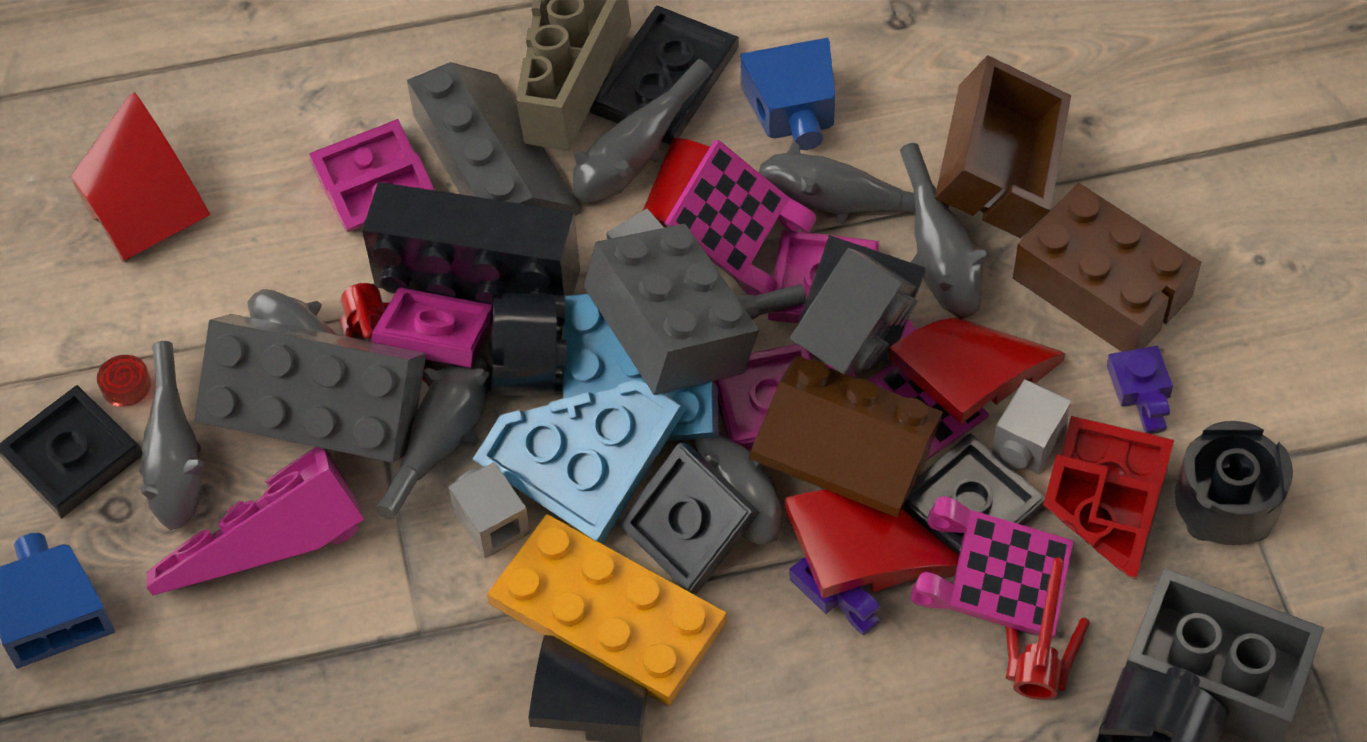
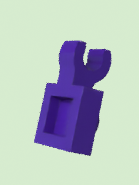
[1107,345,1173,433]
[789,557,880,635]

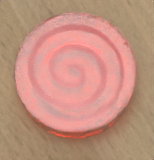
[97,354,151,407]

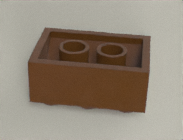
[749,355,943,517]

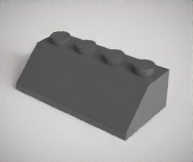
[407,62,581,216]

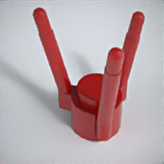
[339,283,427,383]
[1005,557,1090,700]

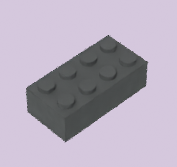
[194,314,426,463]

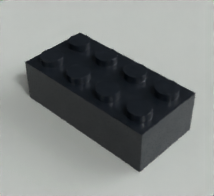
[362,182,580,305]

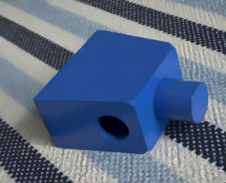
[740,37,835,150]
[0,533,115,669]

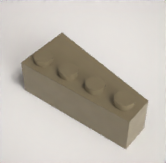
[516,0,632,151]

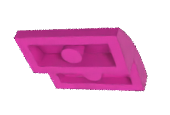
[309,119,435,233]

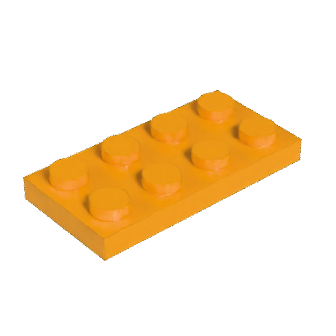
[487,514,727,706]

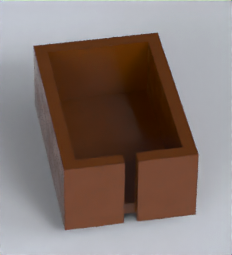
[935,55,1072,238]
[1013,182,1202,352]

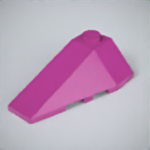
[146,447,364,596]

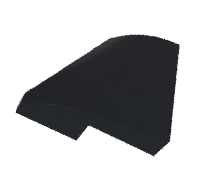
[528,635,647,742]

